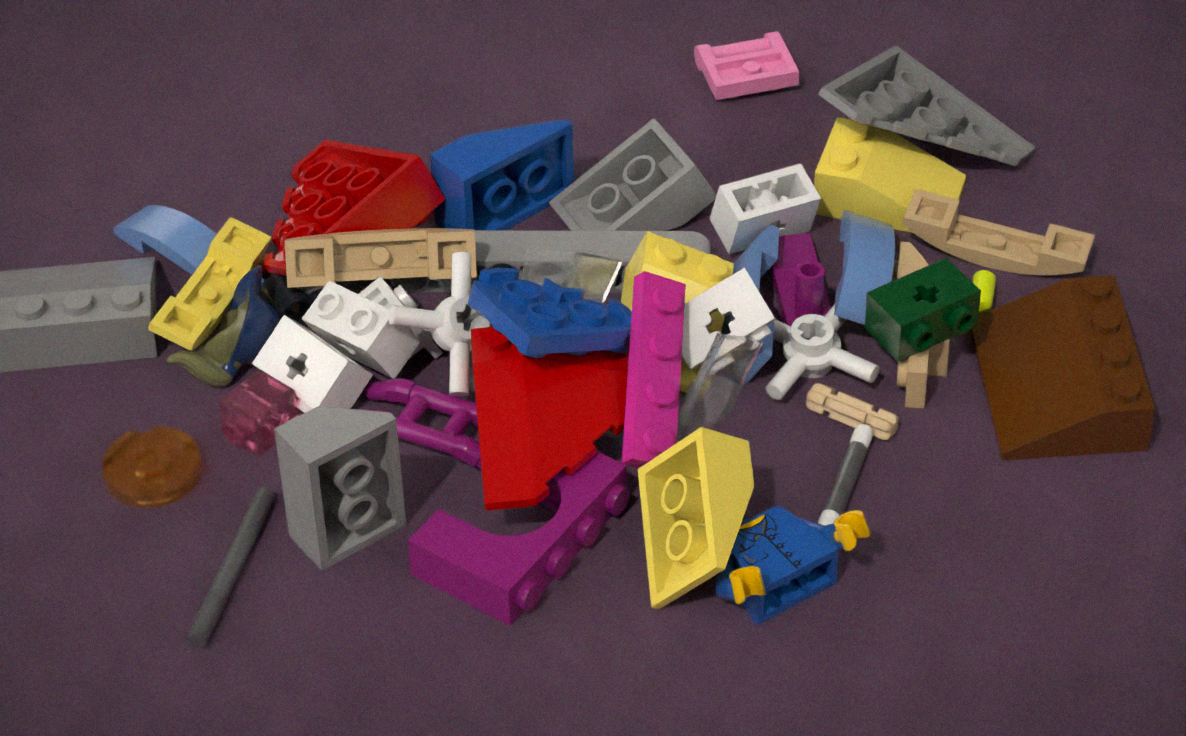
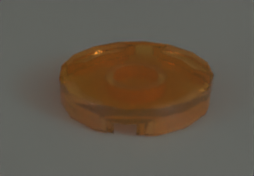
[102,426,202,508]

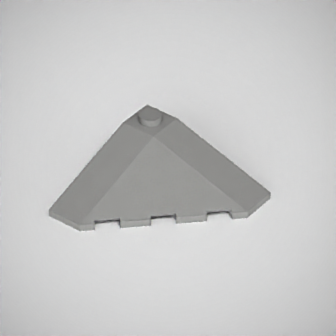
[818,45,1036,166]

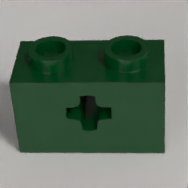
[865,258,981,362]

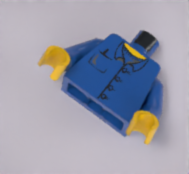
[715,506,871,626]

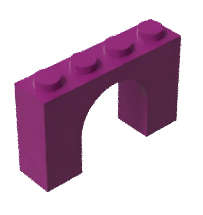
[408,451,630,626]

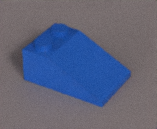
[430,119,574,230]

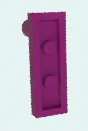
[769,233,831,326]

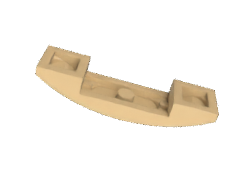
[903,189,1095,275]
[285,228,477,288]

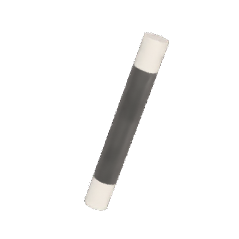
[818,424,874,525]

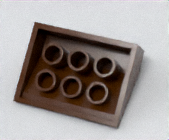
[970,275,1155,461]

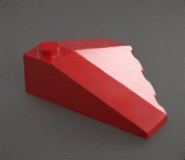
[263,140,445,276]
[470,326,629,511]

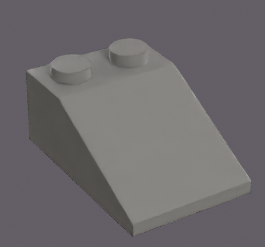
[548,118,717,231]

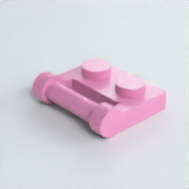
[694,31,799,100]

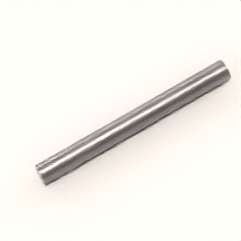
[186,487,275,649]

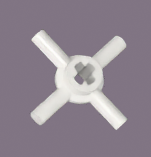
[389,252,492,397]
[766,304,879,400]

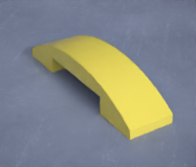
[148,217,271,351]

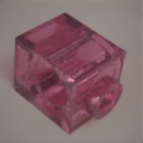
[219,369,298,457]

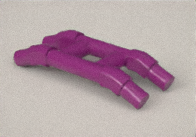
[366,378,482,469]

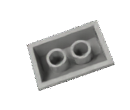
[274,406,406,571]

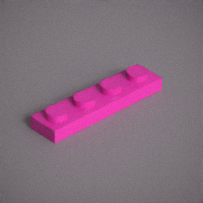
[622,271,686,468]

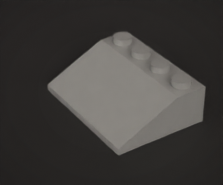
[0,257,158,373]

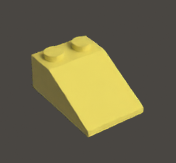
[814,117,966,233]
[621,231,734,398]
[638,427,754,609]

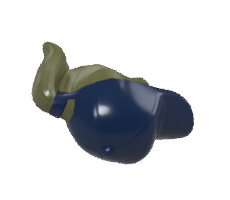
[167,266,280,387]

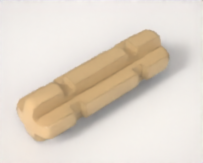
[806,383,899,441]

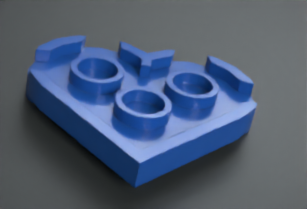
[468,268,632,358]

